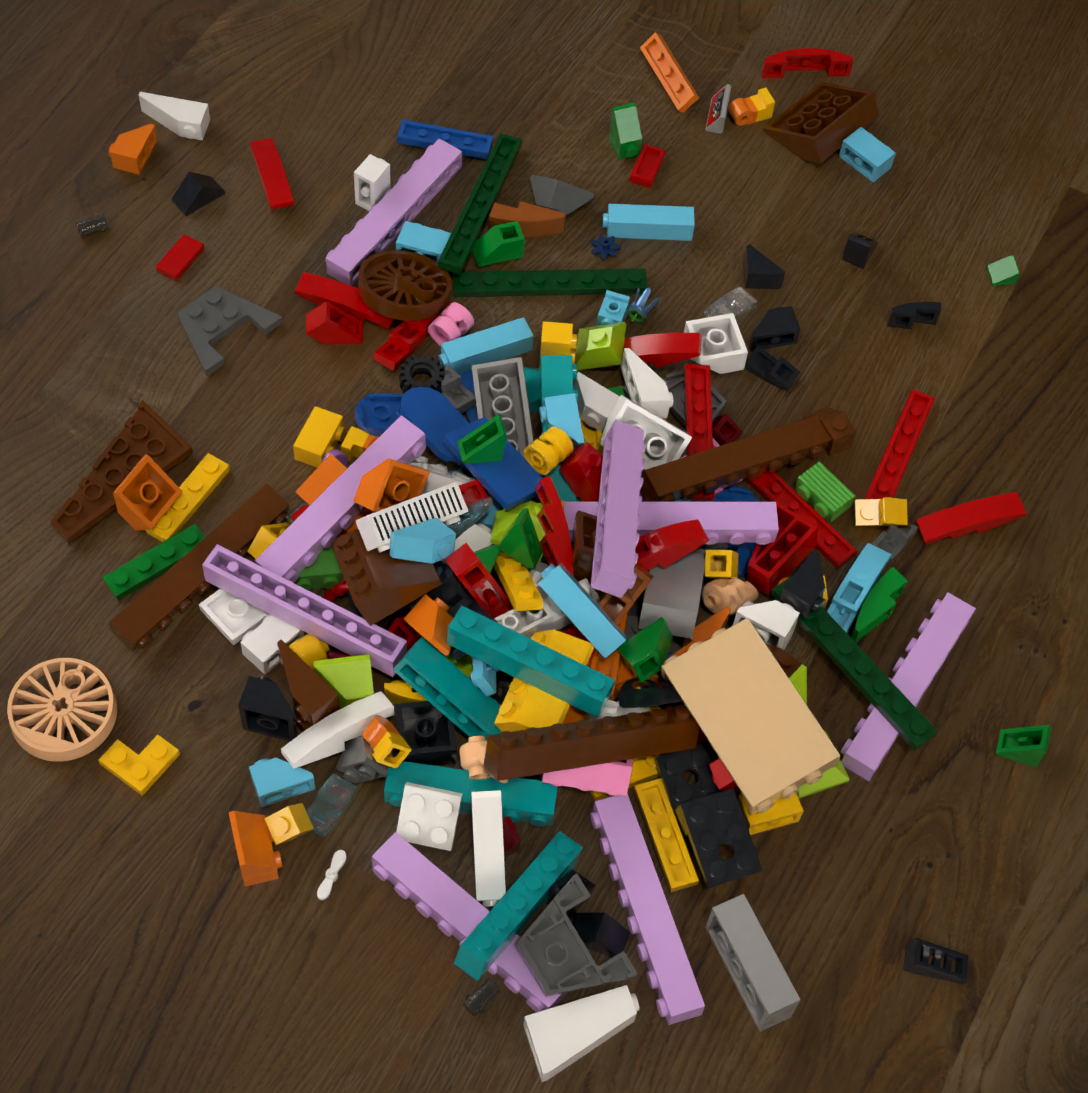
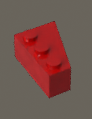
[559,442,642,502]
[748,501,818,596]

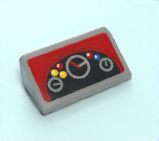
[705,84,731,134]

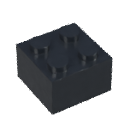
[395,701,457,766]

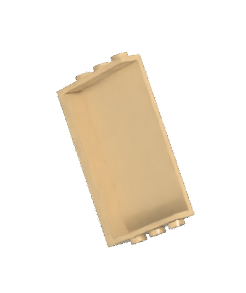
[661,618,840,815]

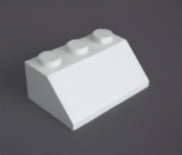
[600,395,692,470]

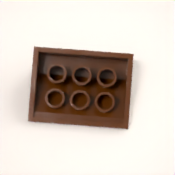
[764,82,879,164]
[331,529,442,626]

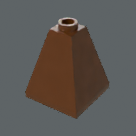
[571,510,597,584]

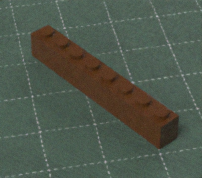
[641,415,831,502]
[109,484,290,652]
[484,705,700,781]

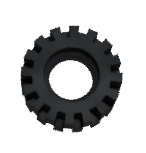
[399,354,445,394]

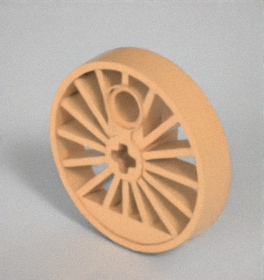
[7,658,117,761]

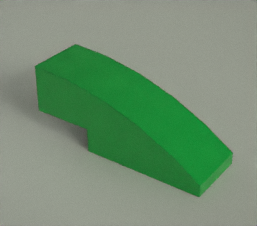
[851,567,908,643]

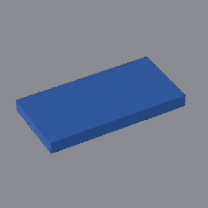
[443,417,543,511]

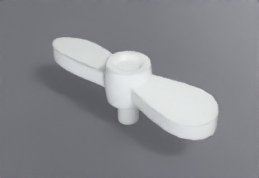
[317,850,346,900]

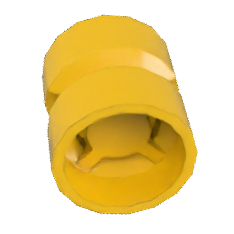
[524,427,574,475]

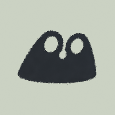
[619,675,683,708]

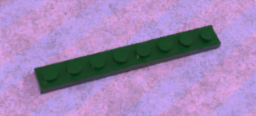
[438,133,522,275]
[453,269,648,297]
[771,575,938,751]

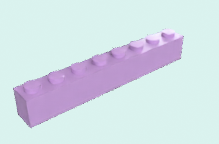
[325,139,462,286]
[255,415,426,583]
[591,419,646,598]
[563,502,779,545]
[202,544,407,677]
[841,593,976,781]
[590,794,705,1025]
[372,832,568,1012]

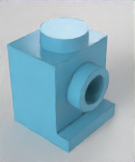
[596,290,630,326]

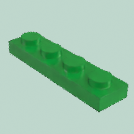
[103,524,205,601]

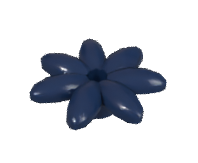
[590,234,621,260]

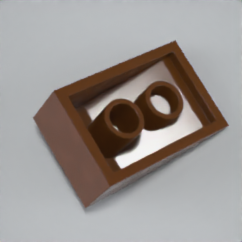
[277,639,339,732]

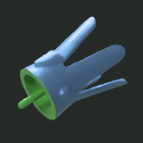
[627,288,660,323]

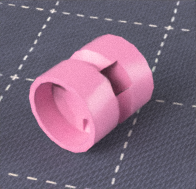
[428,302,474,346]

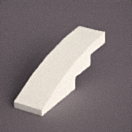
[281,691,394,769]

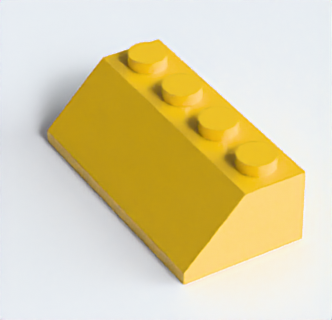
[494,629,594,732]

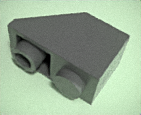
[335,736,389,783]

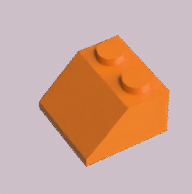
[113,454,183,531]
[353,458,430,512]
[229,811,283,887]

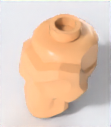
[702,577,758,616]
[459,736,508,784]

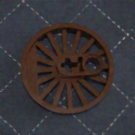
[358,250,452,321]

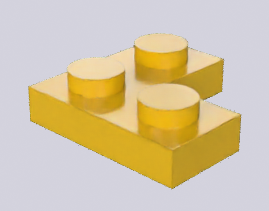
[98,735,180,796]

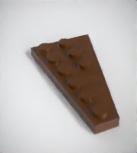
[51,400,193,544]

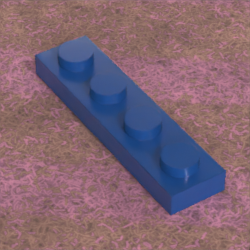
[397,120,493,159]

